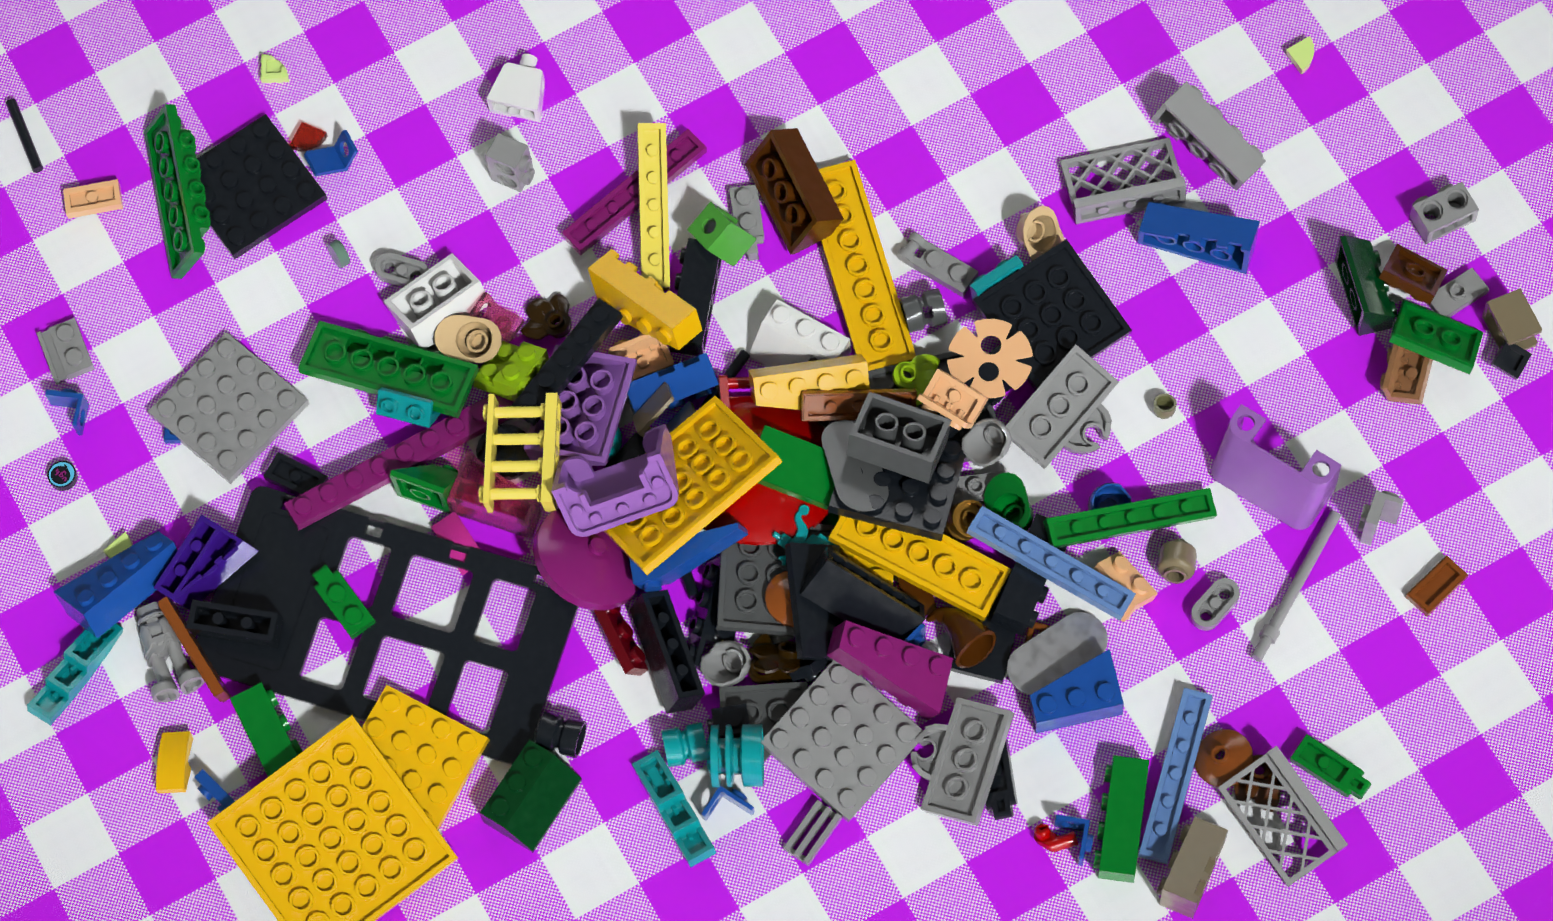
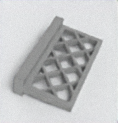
[1060,138,1186,224]
[1218,745,1348,887]

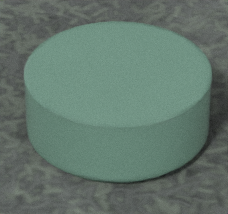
[327,239,350,269]

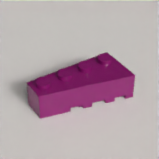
[827,620,953,720]

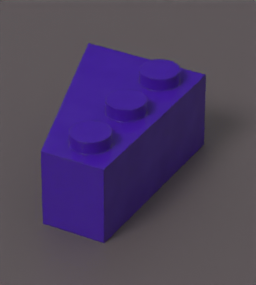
[154,514,258,611]

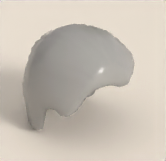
[962,418,1011,467]
[700,641,751,687]

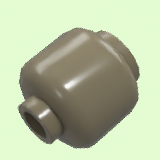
[1157,539,1197,584]

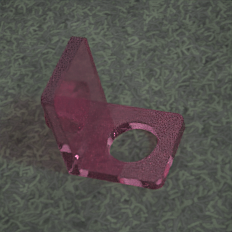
[470,292,524,342]

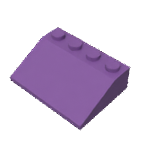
[524,345,637,466]

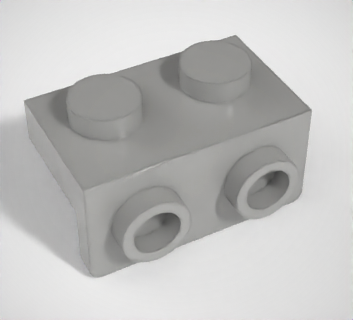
[1357,491,1404,545]

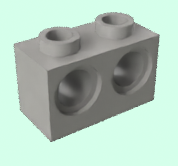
[485,133,535,192]
[1409,182,1479,244]

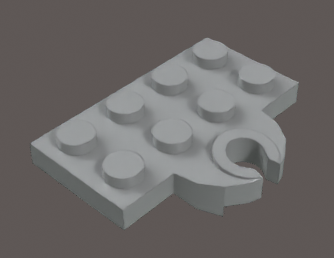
[1006,344,1119,469]
[911,697,1014,826]

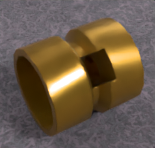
[944,500,983,542]

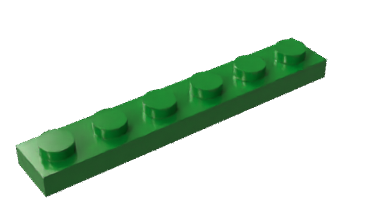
[1043,488,1217,548]

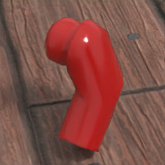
[1034,824,1078,852]

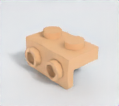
[608,333,675,382]
[916,369,989,430]
[1094,551,1158,622]

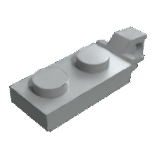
[729,185,765,261]

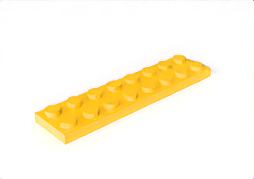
[819,160,916,371]

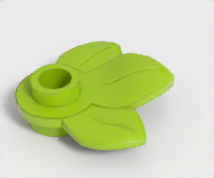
[892,354,940,407]

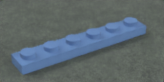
[967,506,1136,621]
[1138,688,1213,865]

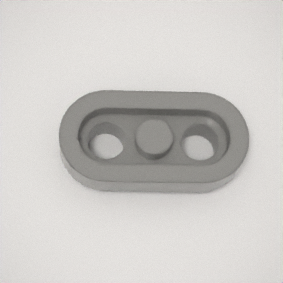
[375,253,429,287]
[1191,578,1240,631]

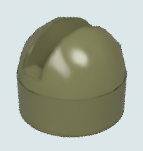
[1153,394,1177,419]

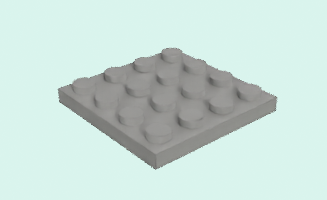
[147,332,309,484]
[762,660,924,822]

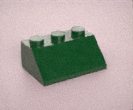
[1335,235,1397,336]
[480,740,582,853]

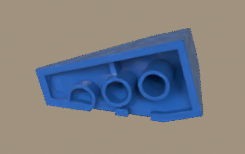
[629,523,748,592]

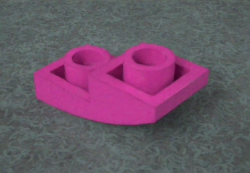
[431,511,480,576]

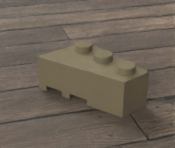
[1157,817,1228,919]

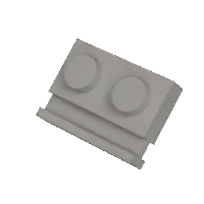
[36,318,95,385]

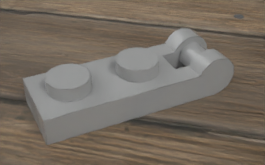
[897,232,978,297]

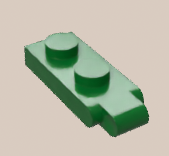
[312,564,376,640]
[1290,734,1372,799]

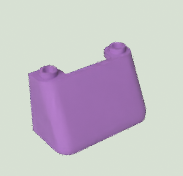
[551,424,679,537]

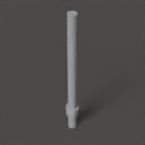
[1251,511,1341,662]

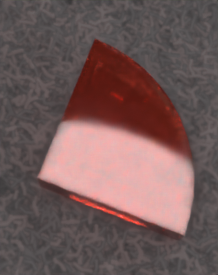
[289,122,328,151]

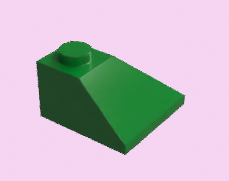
[390,464,463,514]

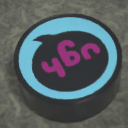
[47,461,78,491]

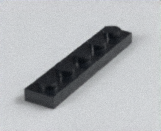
[511,298,623,426]

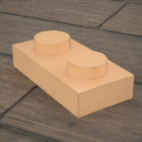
[63,179,123,219]

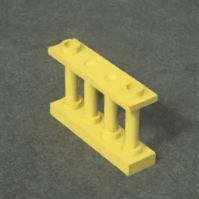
[479,393,562,513]

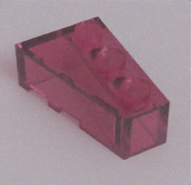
[447,450,542,539]

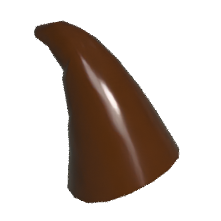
[926,606,996,668]

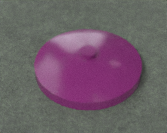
[533,508,639,610]

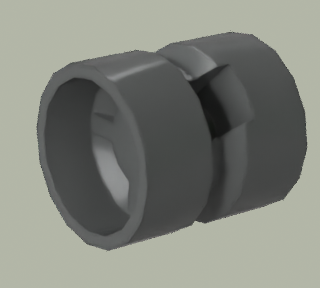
[899,288,947,333]

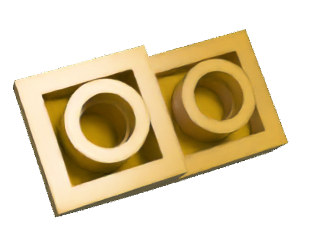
[156,731,193,793]

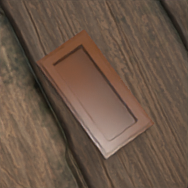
[1405,555,1468,617]

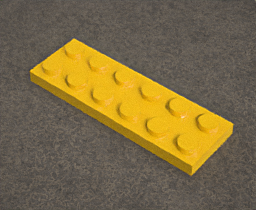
[828,516,1012,621]

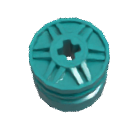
[707,724,764,788]

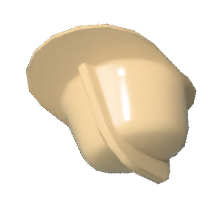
[1016,205,1064,261]
[434,315,502,363]

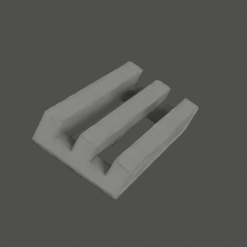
[783,800,842,866]

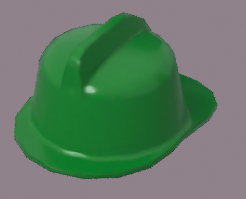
[984,472,1034,531]

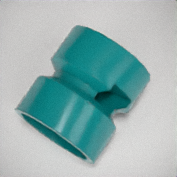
[661,722,707,768]

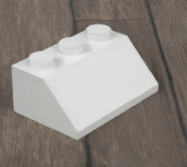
[384,253,491,350]
[749,299,851,367]

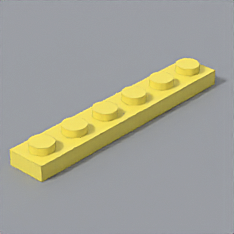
[637,123,670,290]

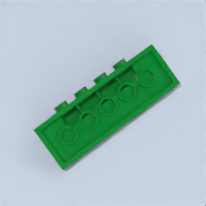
[144,104,211,279]
[298,320,479,418]

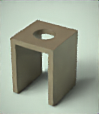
[1482,288,1542,350]
[632,382,696,438]

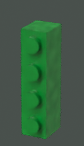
[230,682,303,777]
[1093,755,1149,883]

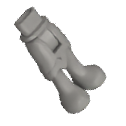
[136,602,205,703]

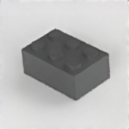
[846,392,952,484]

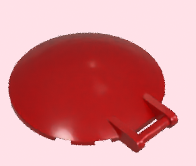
[703,375,829,545]

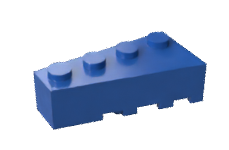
[1137,202,1260,274]
[53,531,178,638]

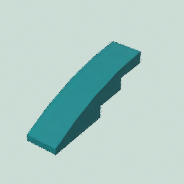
[27,624,123,726]
[632,750,716,868]

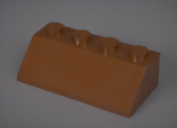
[745,128,844,255]

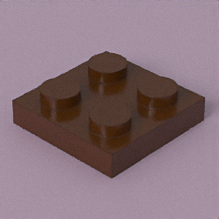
[1379,244,1448,305]

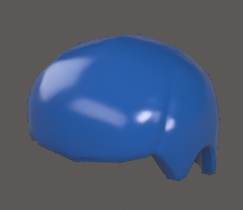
[1088,483,1132,510]

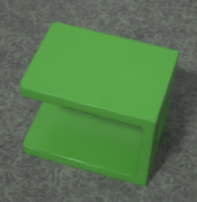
[687,202,756,266]

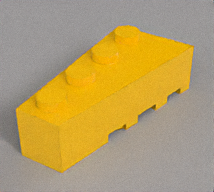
[588,249,702,350]
[748,354,870,410]

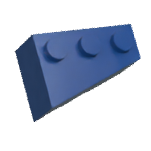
[627,352,719,415]
[1029,649,1124,733]

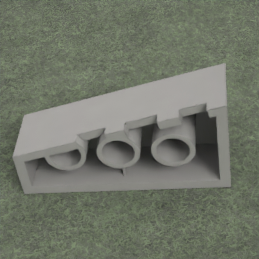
[1151,81,1266,191]

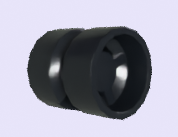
[535,711,587,758]

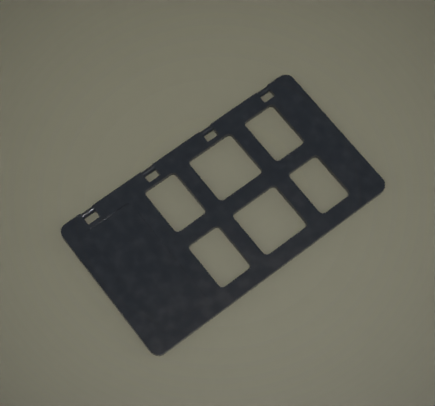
[191,486,579,765]

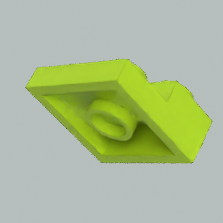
[473,341,549,401]

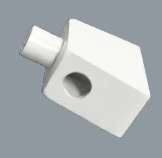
[487,54,545,122]

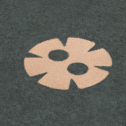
[947,319,1033,398]

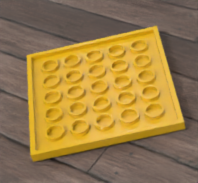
[207,715,459,921]

